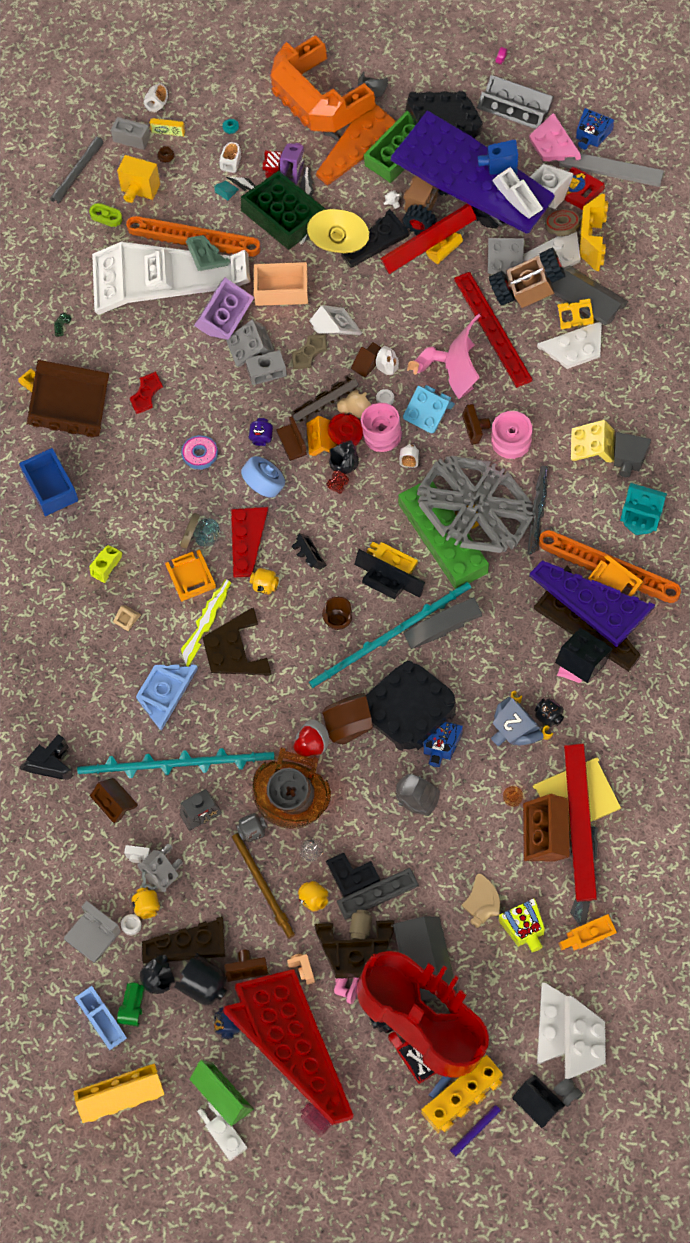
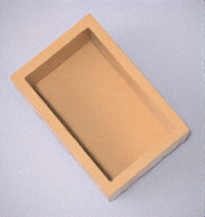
[254,262,308,306]

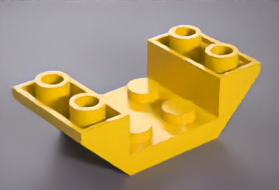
[579,194,608,271]

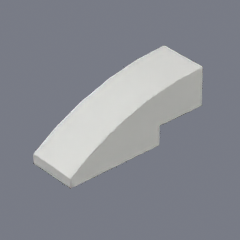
[492,167,543,218]

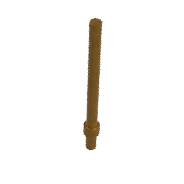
[232,833,295,939]

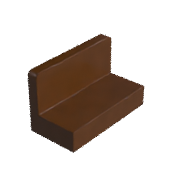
[276,416,307,461]
[90,778,138,824]

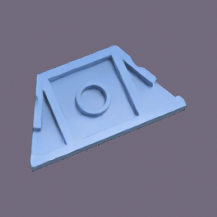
[136,664,198,730]

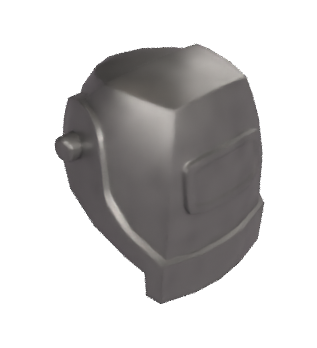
[396,774,440,816]

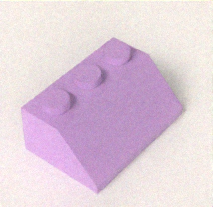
[194,278,254,340]

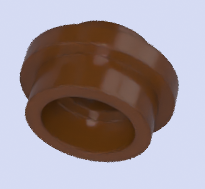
[157,146,174,163]

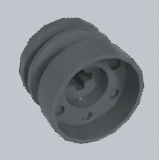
[267,768,315,815]

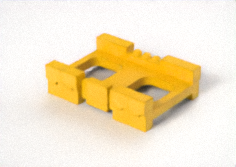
[557,299,595,330]

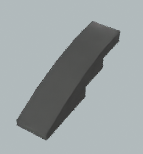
[404,597,482,649]

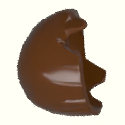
[322,596,352,630]

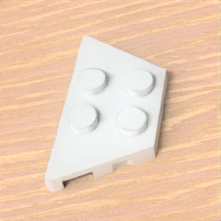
[523,231,581,268]
[537,322,602,369]
[537,983,567,1064]
[565,996,606,1079]

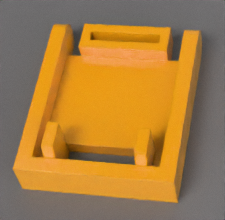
[165,549,216,602]
[588,554,643,597]

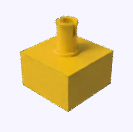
[117,155,161,203]

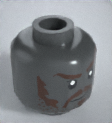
[236,813,268,842]

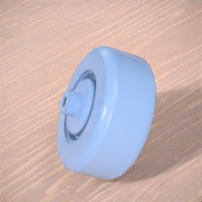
[241,456,285,498]

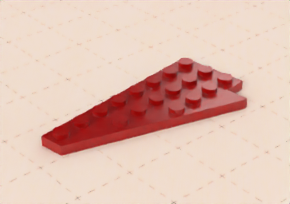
[223,969,354,1125]

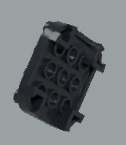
[405,91,483,139]
[366,661,457,751]

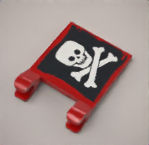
[388,1032,436,1084]

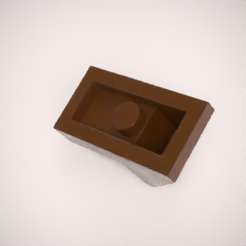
[351,342,382,378]

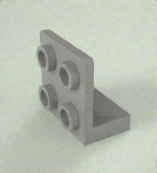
[488,238,524,274]
[226,319,275,367]
[64,901,121,963]

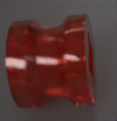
[326,471,349,494]

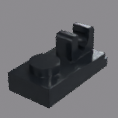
[292,533,327,569]

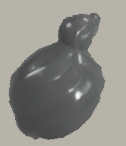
[347,72,388,98]

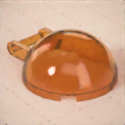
[252,747,331,829]

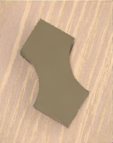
[292,334,327,370]

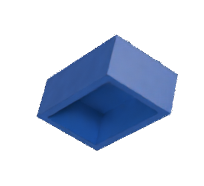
[19,448,79,516]

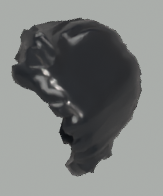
[329,441,359,475]
[140,955,175,994]

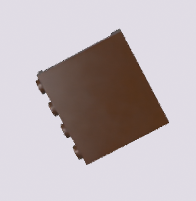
[26,360,109,438]

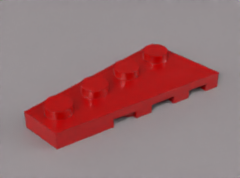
[231,507,269,578]

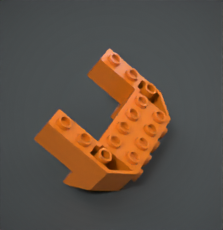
[270,35,376,132]

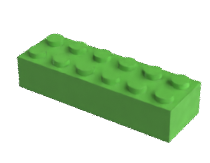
[398,481,489,589]

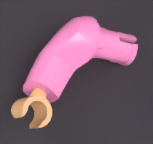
[407,347,448,375]

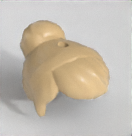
[337,389,371,419]

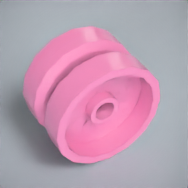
[491,411,532,459]

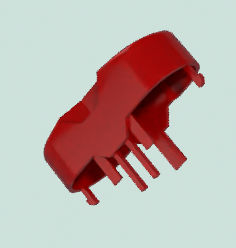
[357,951,489,1078]

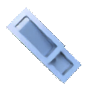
[74,986,127,1050]

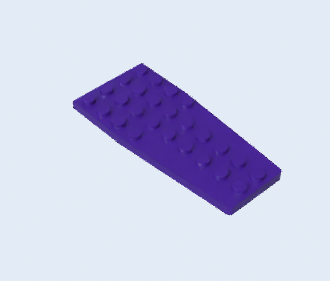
[391,110,555,234]

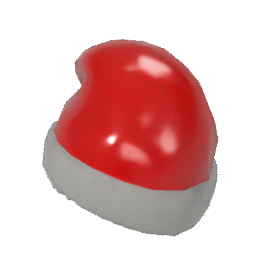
[293,719,329,757]

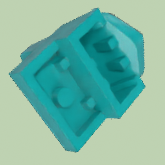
[620,483,667,535]

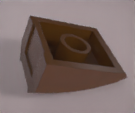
[322,693,372,745]

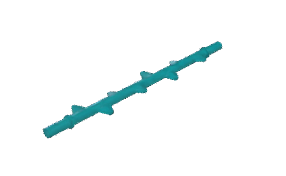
[309,582,471,688]
[77,748,275,778]

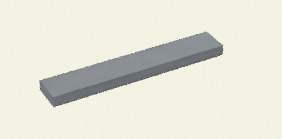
[559,153,664,187]

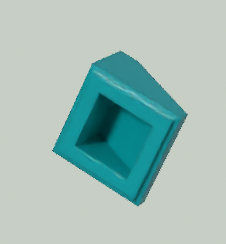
[214,181,239,201]

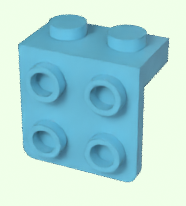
[403,385,455,433]

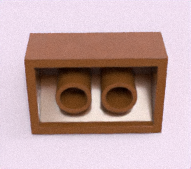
[523,794,570,862]

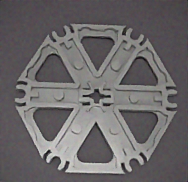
[417,456,534,553]

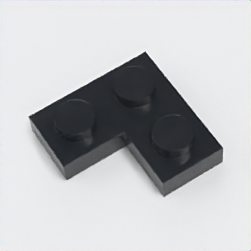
[326,852,380,898]

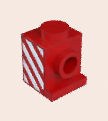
[263,151,282,178]

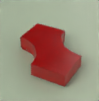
[129,372,163,414]

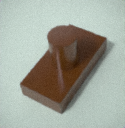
[462,404,491,445]
[224,949,269,982]

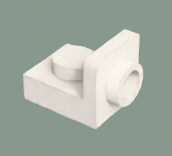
[124,845,151,863]

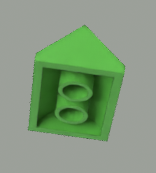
[189,1060,254,1126]

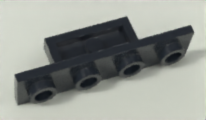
[354,549,425,599]

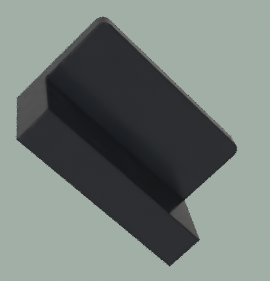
[512,1075,565,1128]

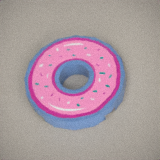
[181,435,218,470]

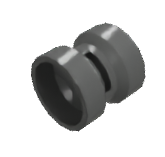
[553,1078,583,1107]

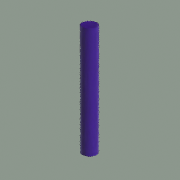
[450,1105,501,1157]

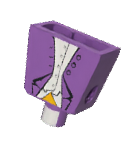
[280,143,304,184]

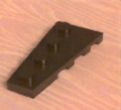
[290,373,359,422]
[142,916,225,964]

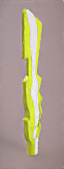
[181,579,231,667]

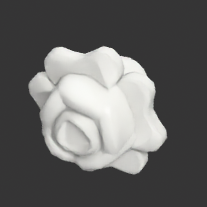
[383,190,402,209]

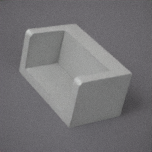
[111,117,150,150]

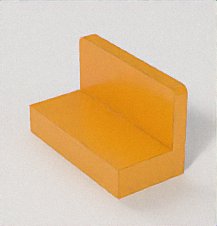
[306,415,337,456]

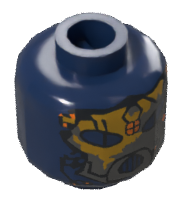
[214,1007,241,1039]

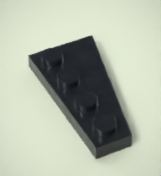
[341,209,409,268]

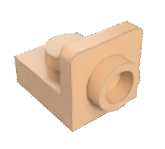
[287,954,315,985]

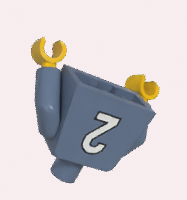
[491,690,554,747]

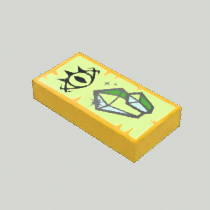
[150,118,185,136]

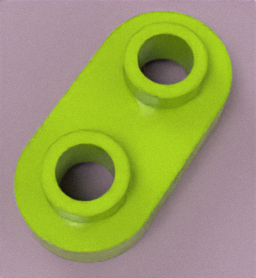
[89,203,122,227]

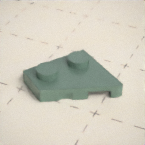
[186,235,230,271]

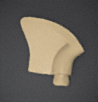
[462,874,501,928]

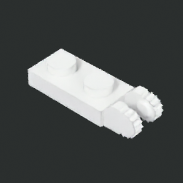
[197,1102,248,1161]

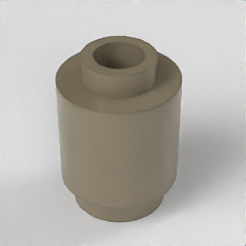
[349,910,372,940]

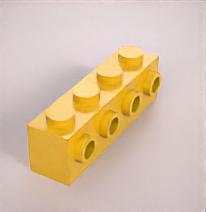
[421,1055,503,1133]
[73,1063,165,1123]

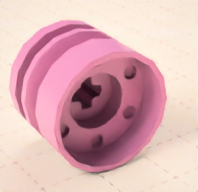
[361,403,402,452]

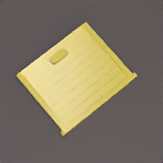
[533,758,621,831]

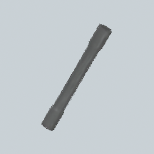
[50,136,104,204]

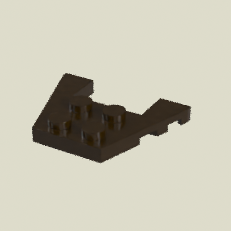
[202,608,272,676]
[315,920,395,979]

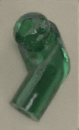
[54,313,72,337]

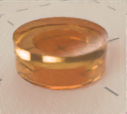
[503,786,523,807]

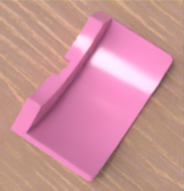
[446,314,481,399]

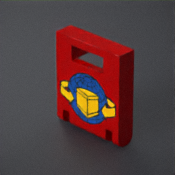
[564,167,605,210]

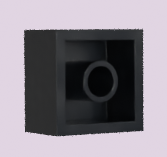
[555,628,613,683]

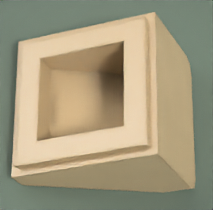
[113,605,141,631]

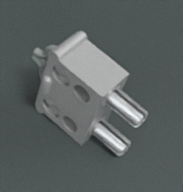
[138,844,183,892]

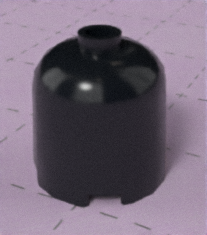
[174,953,227,1005]

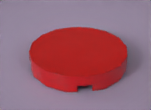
[328,413,363,446]

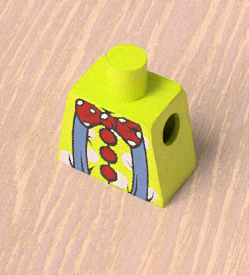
[499,899,545,952]

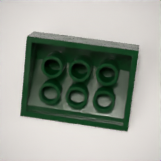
[241,171,327,250]

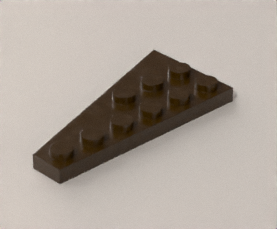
[534,565,641,672]

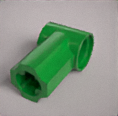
[117,983,145,1027]

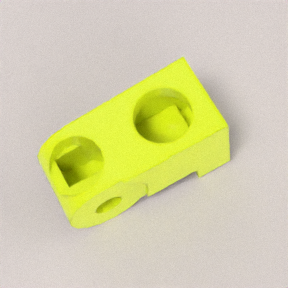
[89,545,122,583]

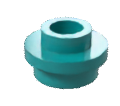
[222,119,239,134]

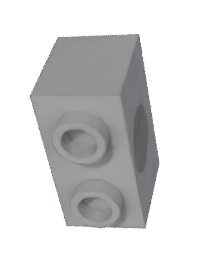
[245,350,287,385]

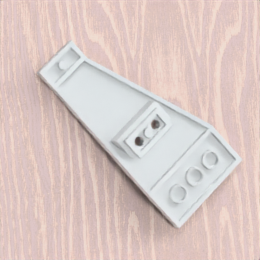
[93,242,250,315]

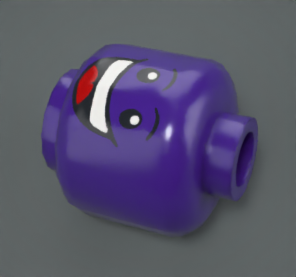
[249,418,273,446]

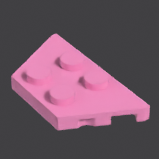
[529,114,581,162]

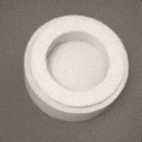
[376,389,394,405]
[121,914,142,935]

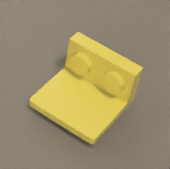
[571,420,615,462]

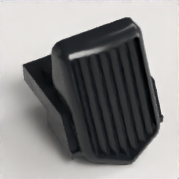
[19,734,73,780]

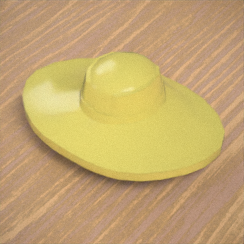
[307,209,369,253]

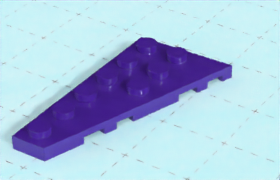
[529,560,655,647]

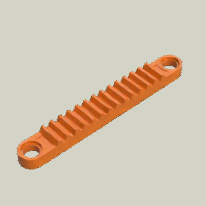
[126,216,261,257]
[539,530,681,603]

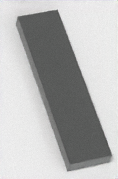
[336,868,419,920]

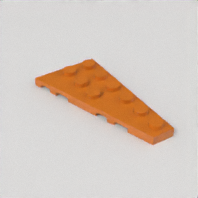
[316,103,396,186]

